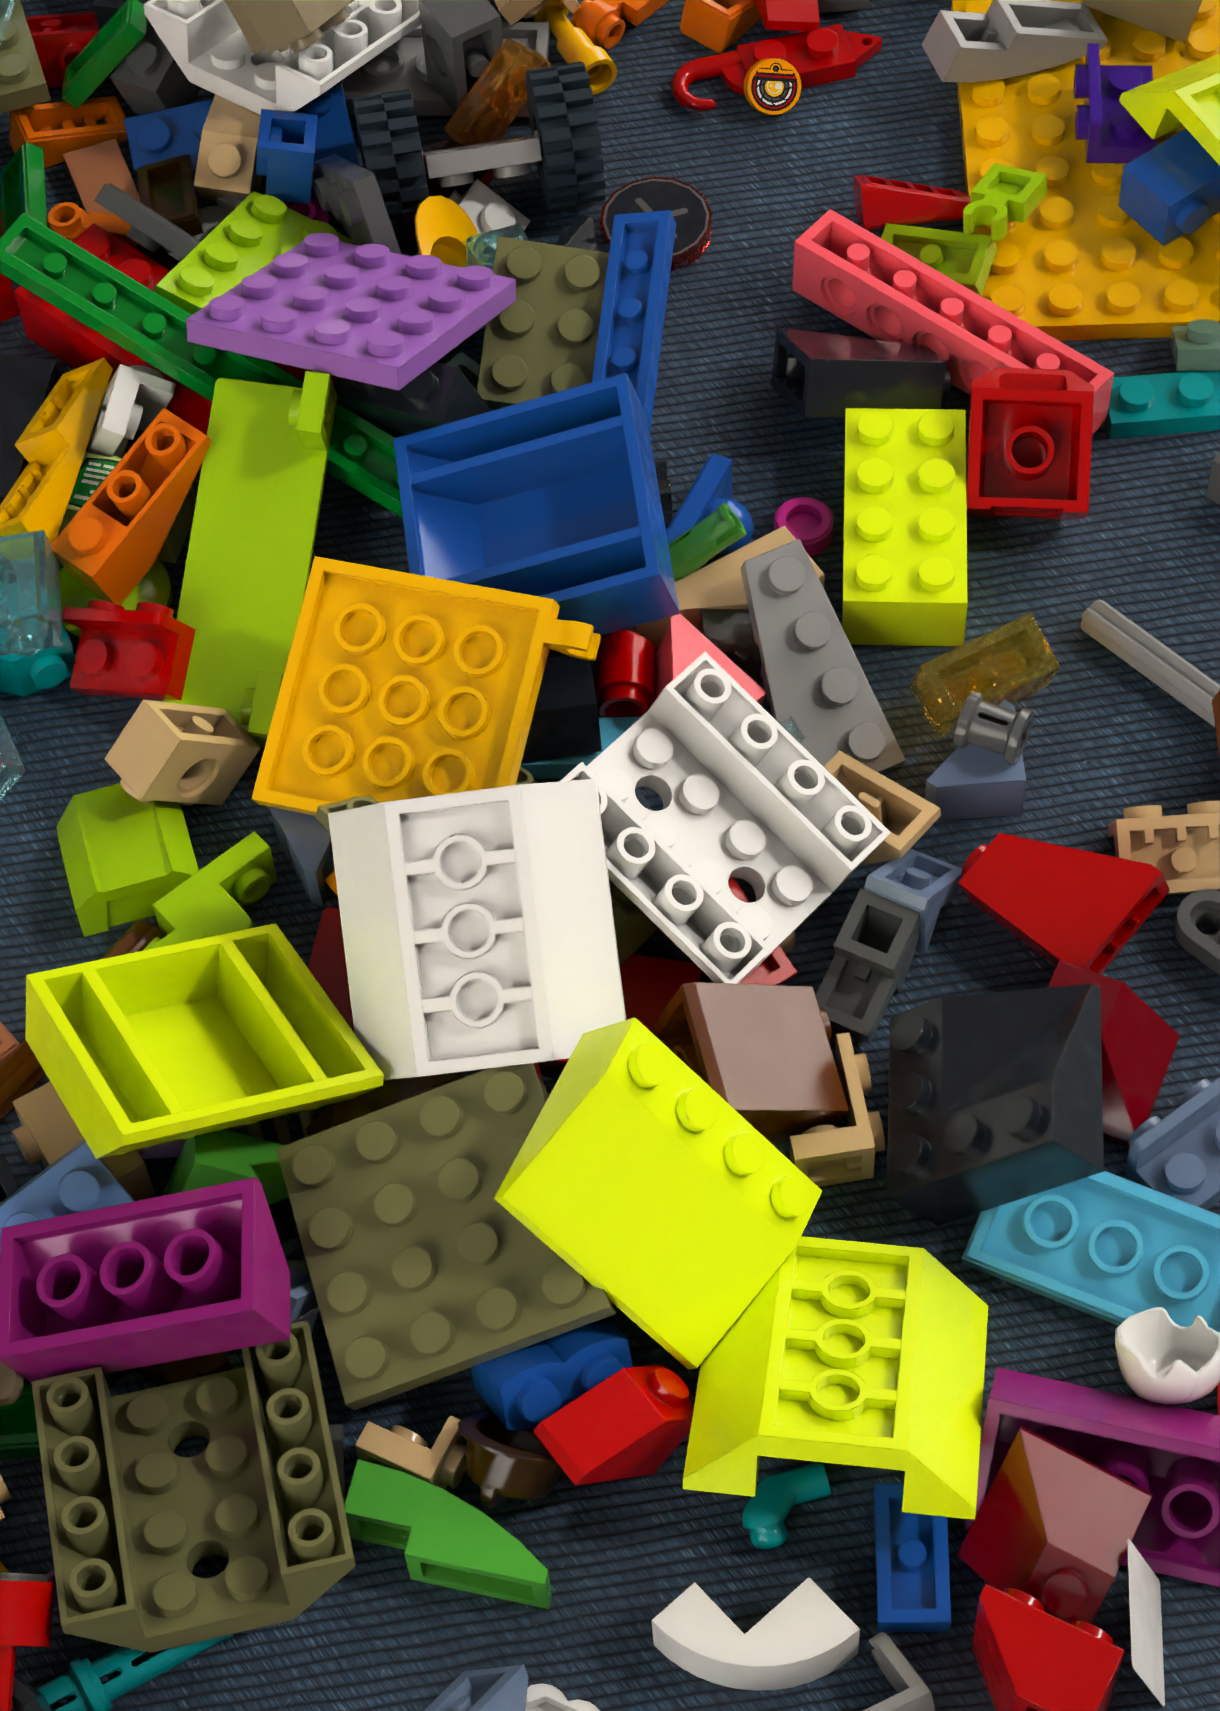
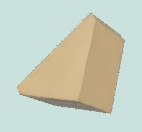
[824,750,941,866]

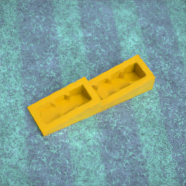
[0,358,113,572]

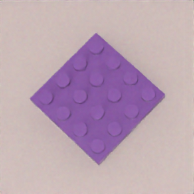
[186,233,516,391]

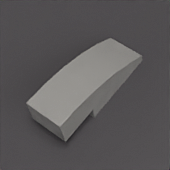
[921,0,1107,82]

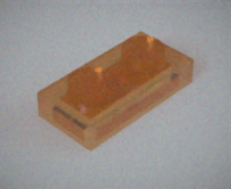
[444,37,552,145]

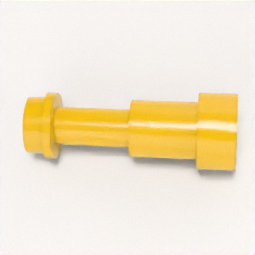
[533,0,617,95]

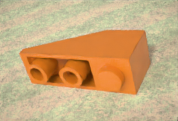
[49,408,212,605]

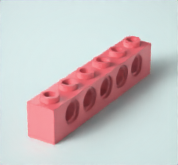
[792,209,1114,435]

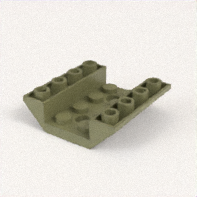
[31,1320,356,1653]

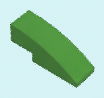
[344,1459,552,1609]

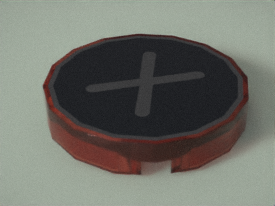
[600,177,712,272]

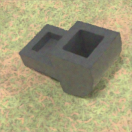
[816,888,920,1044]

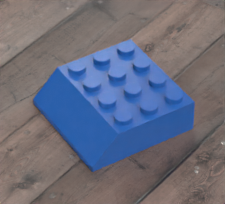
[393,373,680,635]

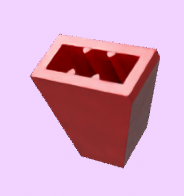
[958,833,1170,974]

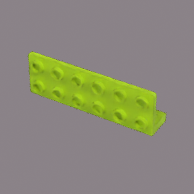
[163,371,337,747]

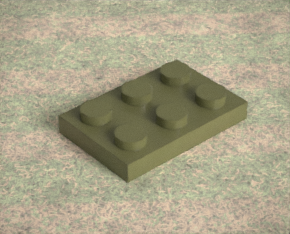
[477,236,609,410]

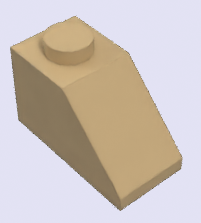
[194,94,262,201]

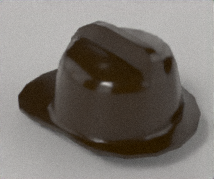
[458,1406,563,1509]

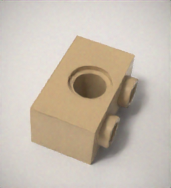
[104,699,261,806]

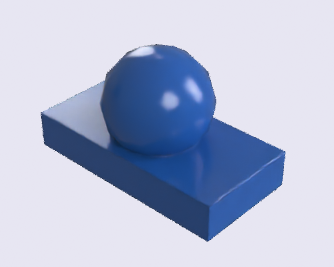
[666,453,754,557]

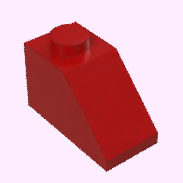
[533,1364,694,1486]

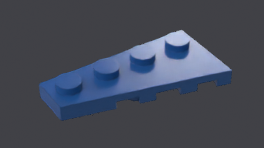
[124,80,360,175]

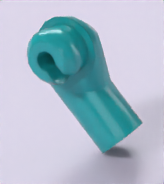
[742,1462,831,1549]

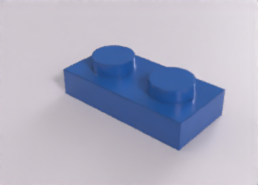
[874,1484,951,1632]

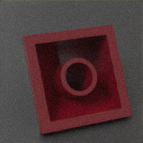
[1048,961,1180,1148]
[957,1426,1152,1624]

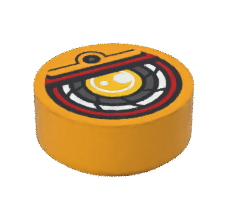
[744,58,801,115]

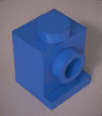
[256,109,318,204]

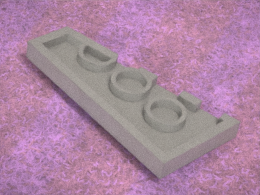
[740,539,906,774]

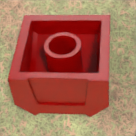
[966,368,1094,520]

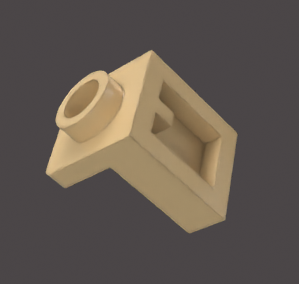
[355,1416,467,1490]

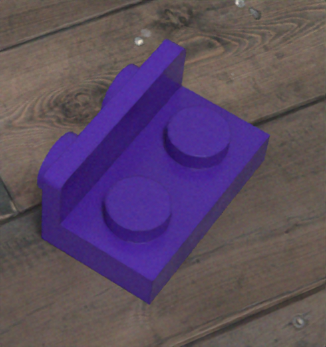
[1074,43,1156,163]

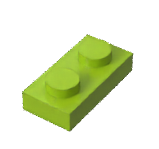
[881,223,998,296]

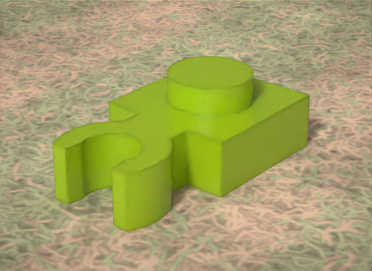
[963,163,1047,241]

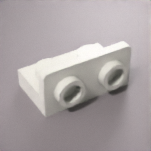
[85,364,176,458]

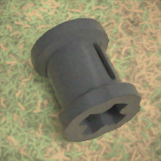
[953,691,1034,765]

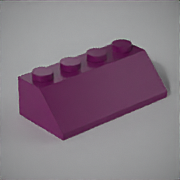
[0,1177,290,1382]
[964,1367,1220,1587]

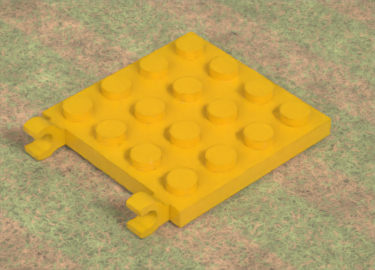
[251,556,601,816]

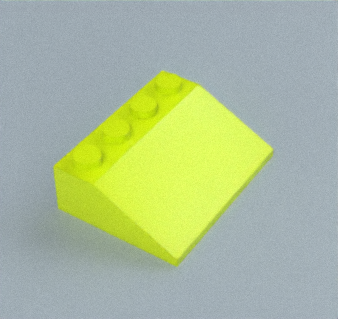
[494,1017,822,1370]

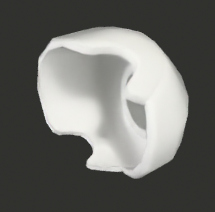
[1115,1307,1220,1404]

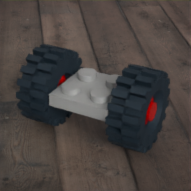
[353,62,606,237]

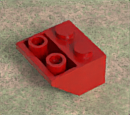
[972,1584,1125,1711]

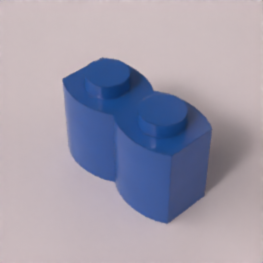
[471,1317,633,1431]

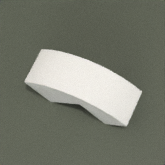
[651,1577,860,1691]

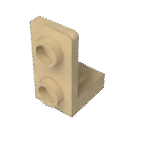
[790,1032,885,1187]

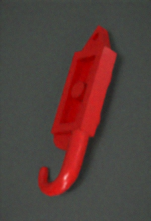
[671,24,882,111]

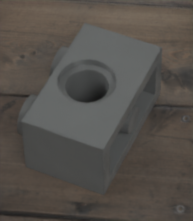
[418,0,508,119]

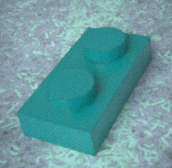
[1106,371,1220,439]

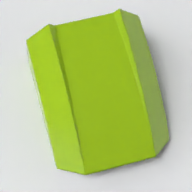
[56,783,199,937]

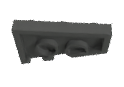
[313,154,401,254]

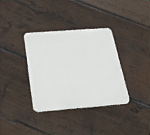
[1127,1539,1165,1707]

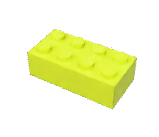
[842,408,968,647]

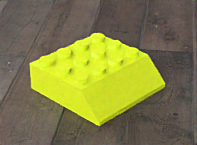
[25,923,384,1159]

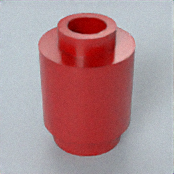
[593,630,655,717]

